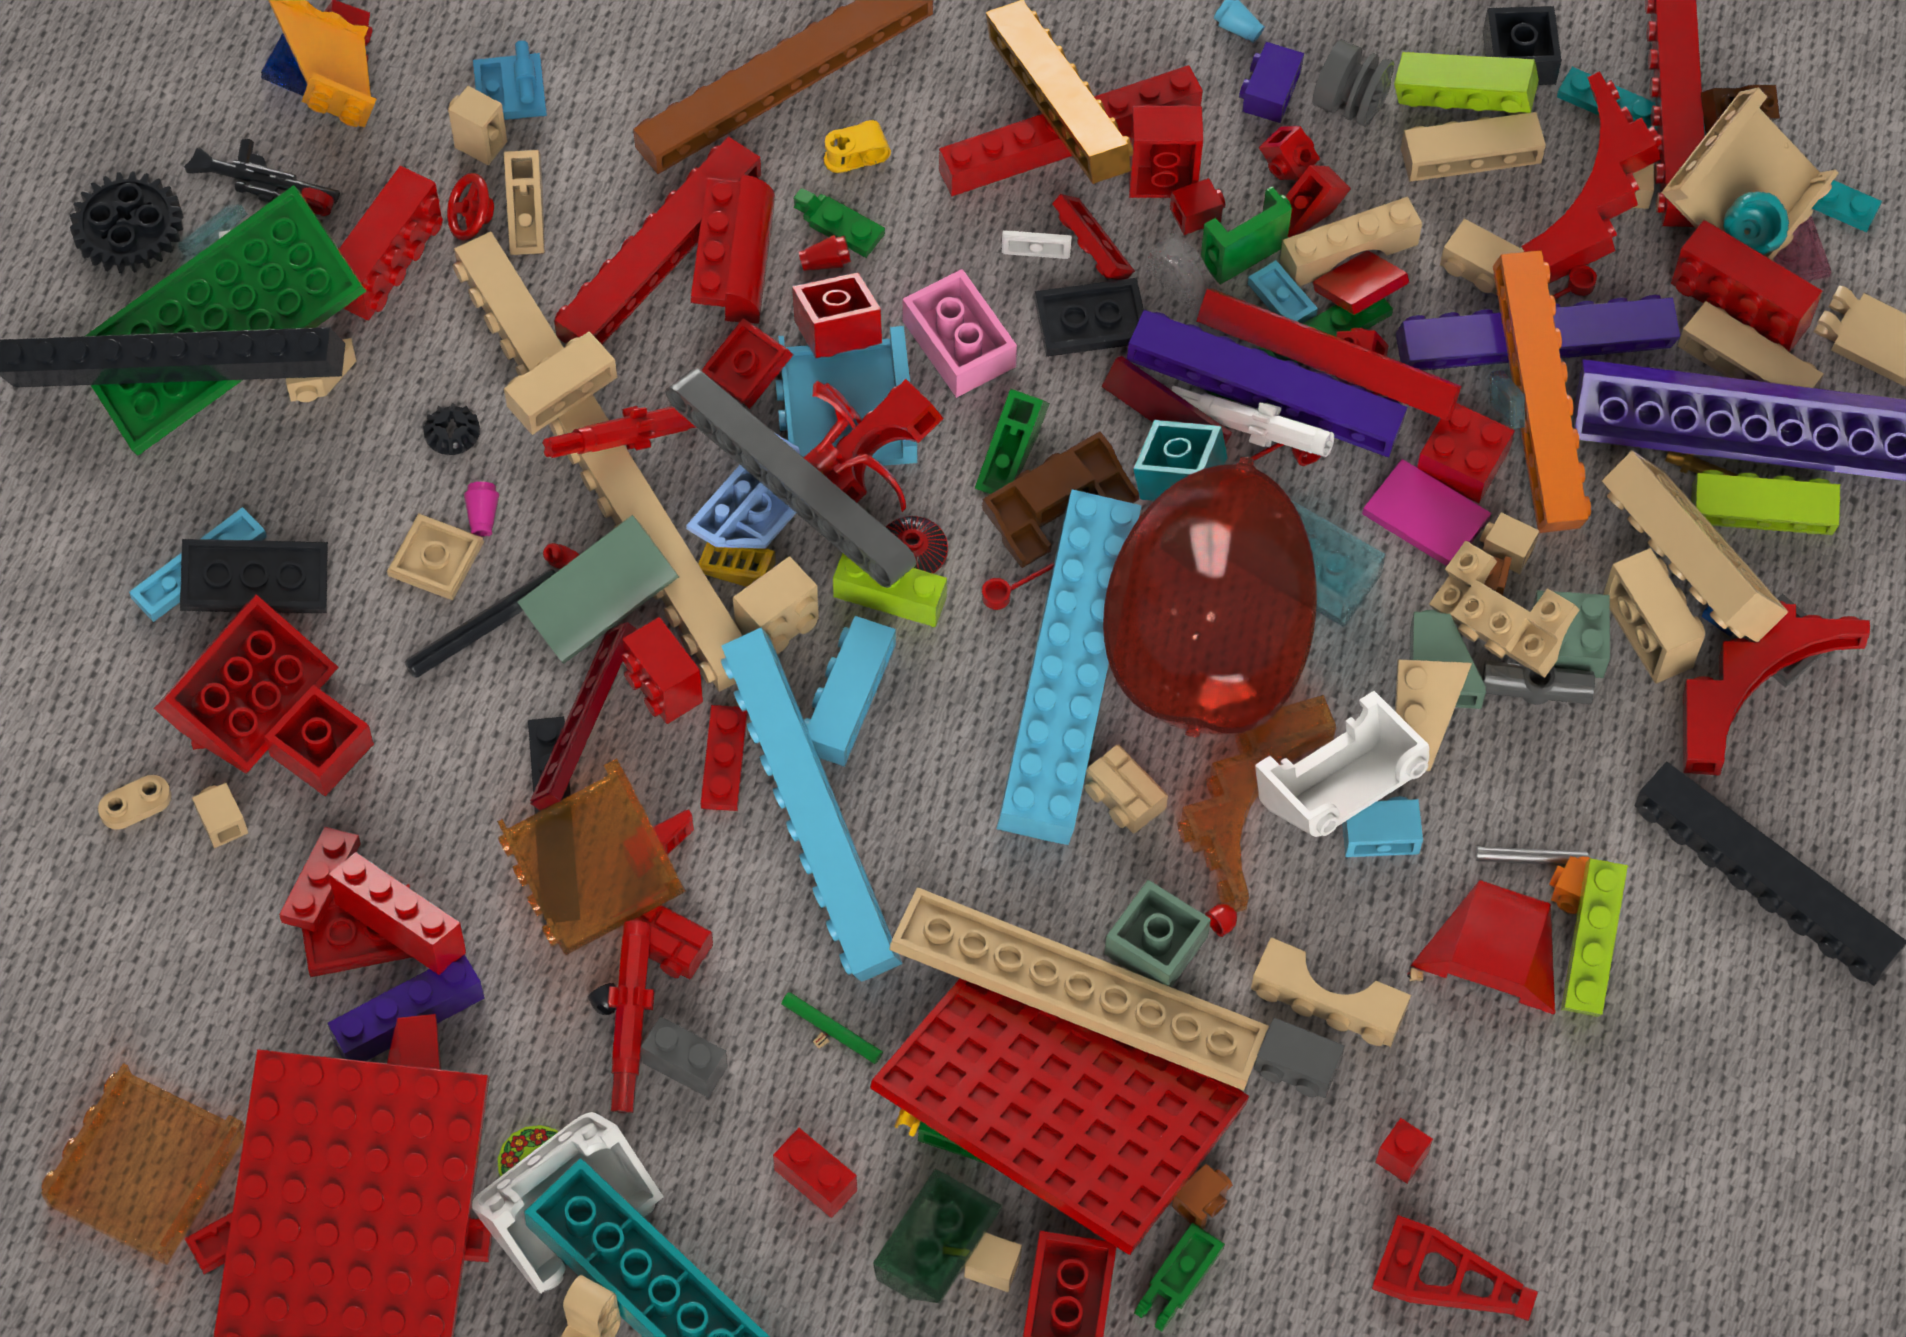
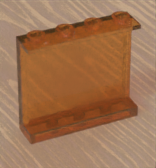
[497,758,686,955]
[41,1063,245,1265]

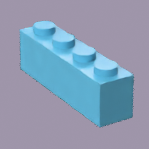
[804,616,896,767]

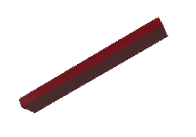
[530,622,637,811]

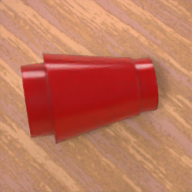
[799,235,851,271]

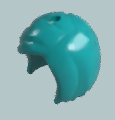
[1723,191,1789,255]

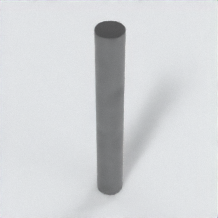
[1476,846,1588,865]

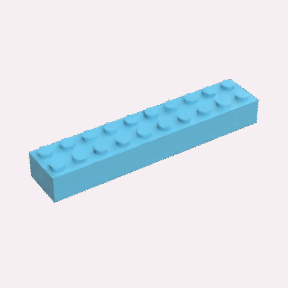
[996,489,1142,845]

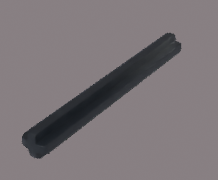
[405,569,556,678]

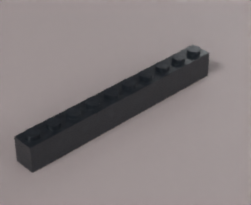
[0,327,346,387]

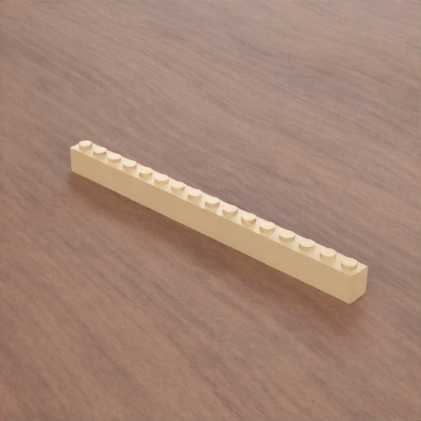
[453,232,743,692]

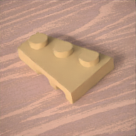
[1395,659,1472,771]

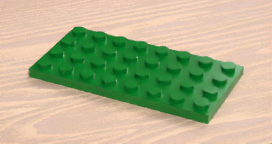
[85,185,366,456]

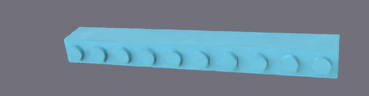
[721,628,903,982]

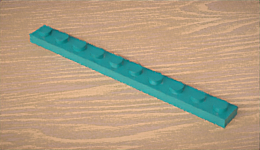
[1557,66,1882,232]

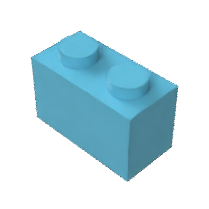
[1342,796,1423,857]

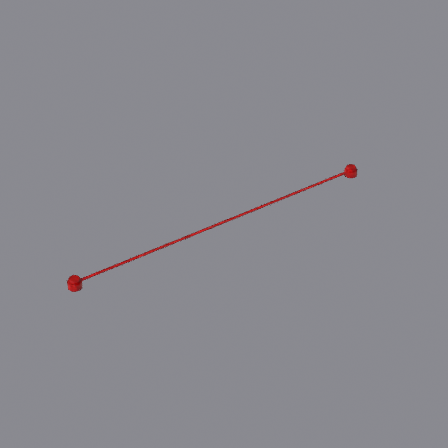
[982,265,1597,610]

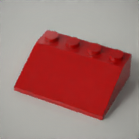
[153,594,339,774]

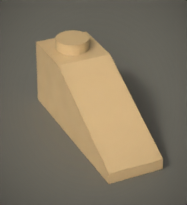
[504,150,544,255]

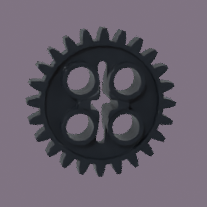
[70,171,184,274]

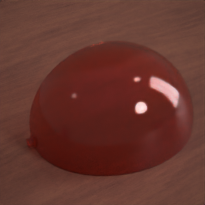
[1103,457,1317,737]

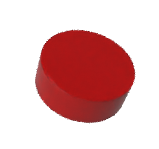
[301,188,334,216]

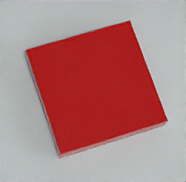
[1312,250,1410,315]
[701,318,793,409]

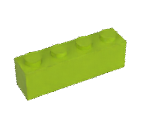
[1394,52,1539,113]
[1691,470,1840,535]
[1561,858,1628,1017]

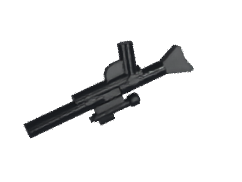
[184,139,340,204]

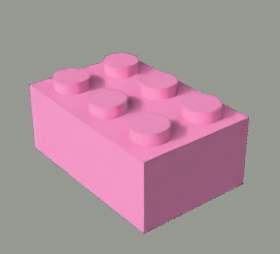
[903,269,1017,398]

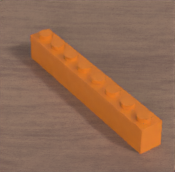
[1493,251,1591,533]

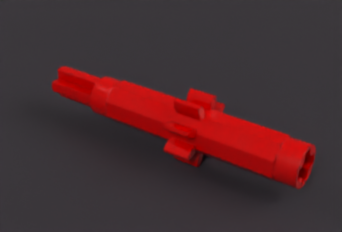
[542,406,697,458]
[608,921,655,1113]

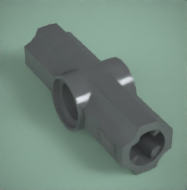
[1482,660,1595,705]

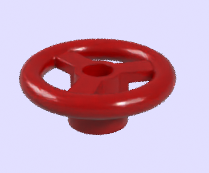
[447,173,494,241]

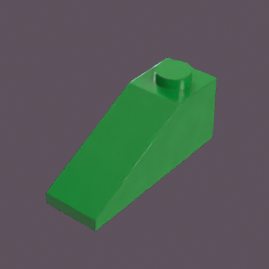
[975,388,1050,494]

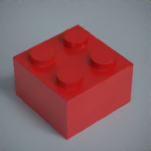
[792,272,882,358]
[1417,403,1515,504]
[621,617,703,724]
[264,685,374,797]

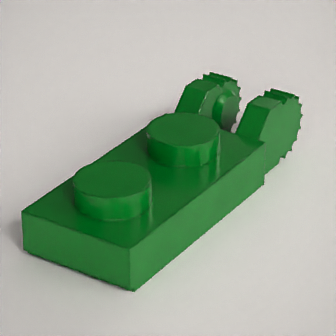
[1134,1223,1225,1332]

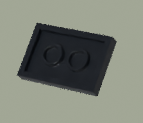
[1034,278,1144,357]

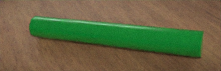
[781,992,883,1064]

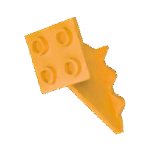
[268,0,377,127]

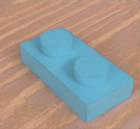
[1248,260,1318,323]

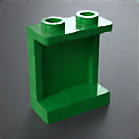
[1200,186,1292,285]

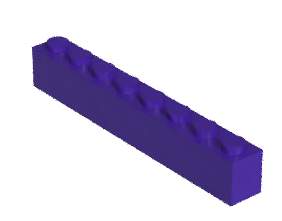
[1396,295,1680,371]
[1127,310,1408,458]

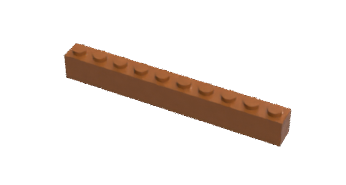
[633,0,933,174]

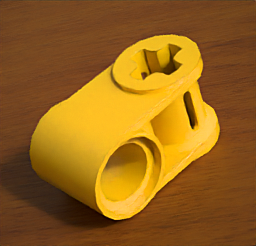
[824,120,891,173]

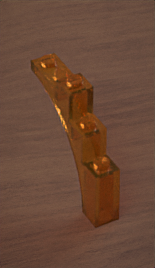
[1177,695,1336,913]

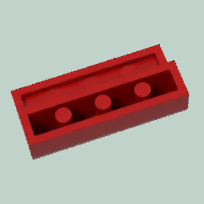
[691,174,775,324]

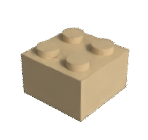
[733,556,819,654]

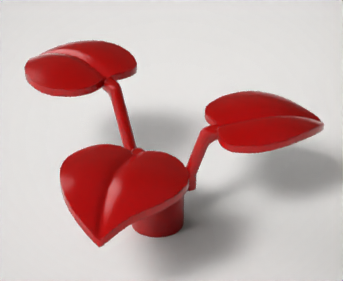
[803,381,906,512]

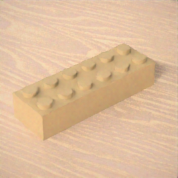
[1602,451,1788,642]

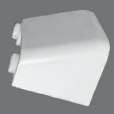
[1255,691,1429,837]
[472,1112,663,1293]

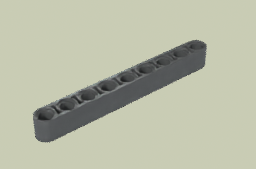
[665,368,916,588]

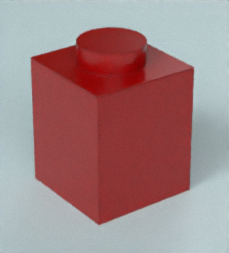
[1170,178,1226,235]
[1375,1118,1433,1184]

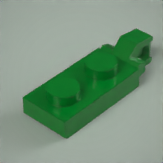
[793,188,885,258]

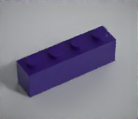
[327,954,485,1061]

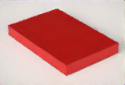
[302,884,413,977]

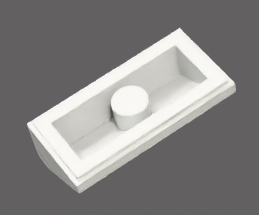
[1002,230,1072,259]

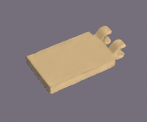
[1814,286,1906,387]

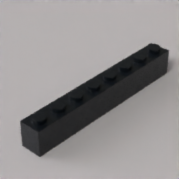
[1634,761,1906,986]

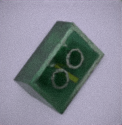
[873,1168,1002,1304]

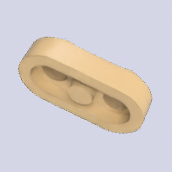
[98,775,171,829]

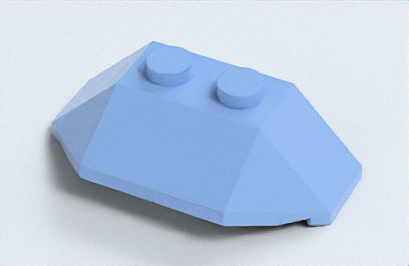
[686,433,800,549]

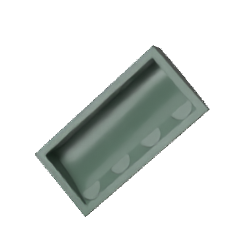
[518,515,679,664]

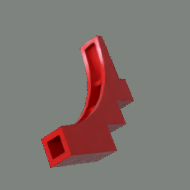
[1521,71,1662,284]
[1683,601,1870,775]

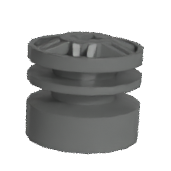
[1312,39,1395,127]

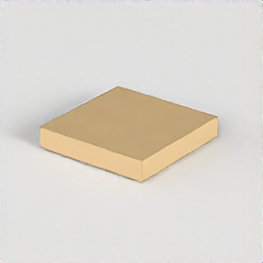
[387,513,484,600]

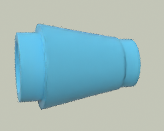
[1214,0,1265,43]

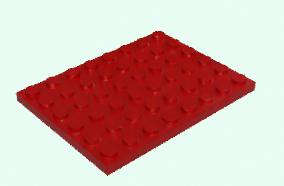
[870,978,1249,1255]
[214,1049,490,1337]

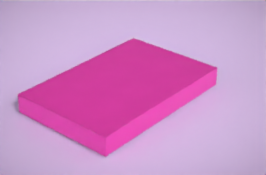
[1362,459,1491,566]

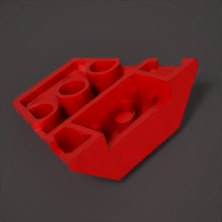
[1411,880,1555,1015]

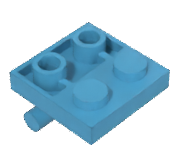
[473,41,547,120]

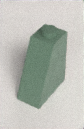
[1410,610,1486,709]

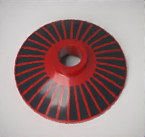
[886,516,948,573]

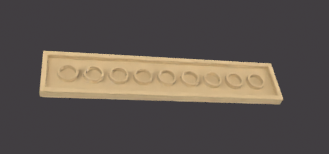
[889,887,1269,1090]

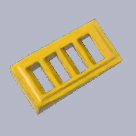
[698,542,776,587]

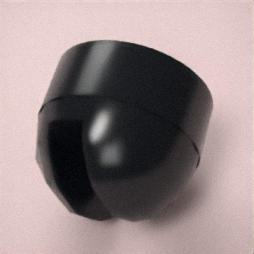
[588,983,616,1015]

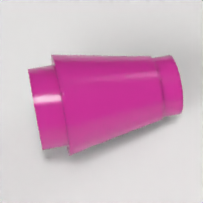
[464,482,499,536]

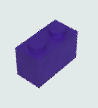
[1239,42,1304,123]

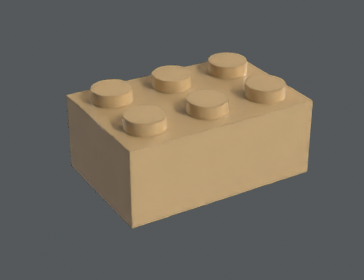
[1603,548,1705,684]

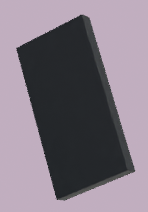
[180,539,328,614]

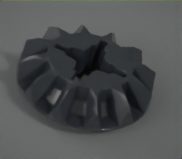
[423,402,480,455]

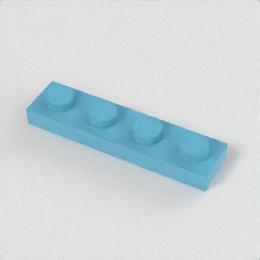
[129,507,267,622]

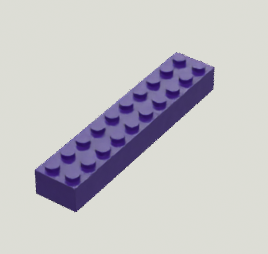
[1572,359,1906,481]

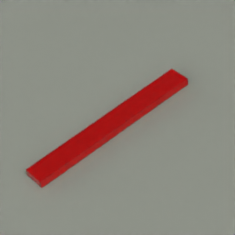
[1196,288,1462,420]

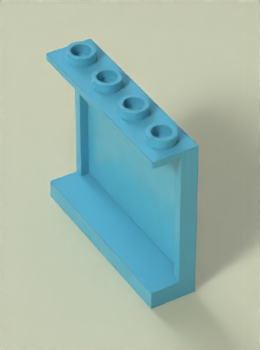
[775,326,917,467]

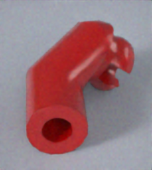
[543,543,579,570]

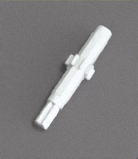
[1172,386,1334,457]

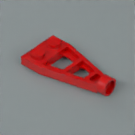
[1372,1215,1539,1321]

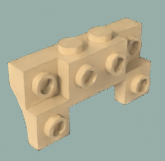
[1429,540,1579,678]

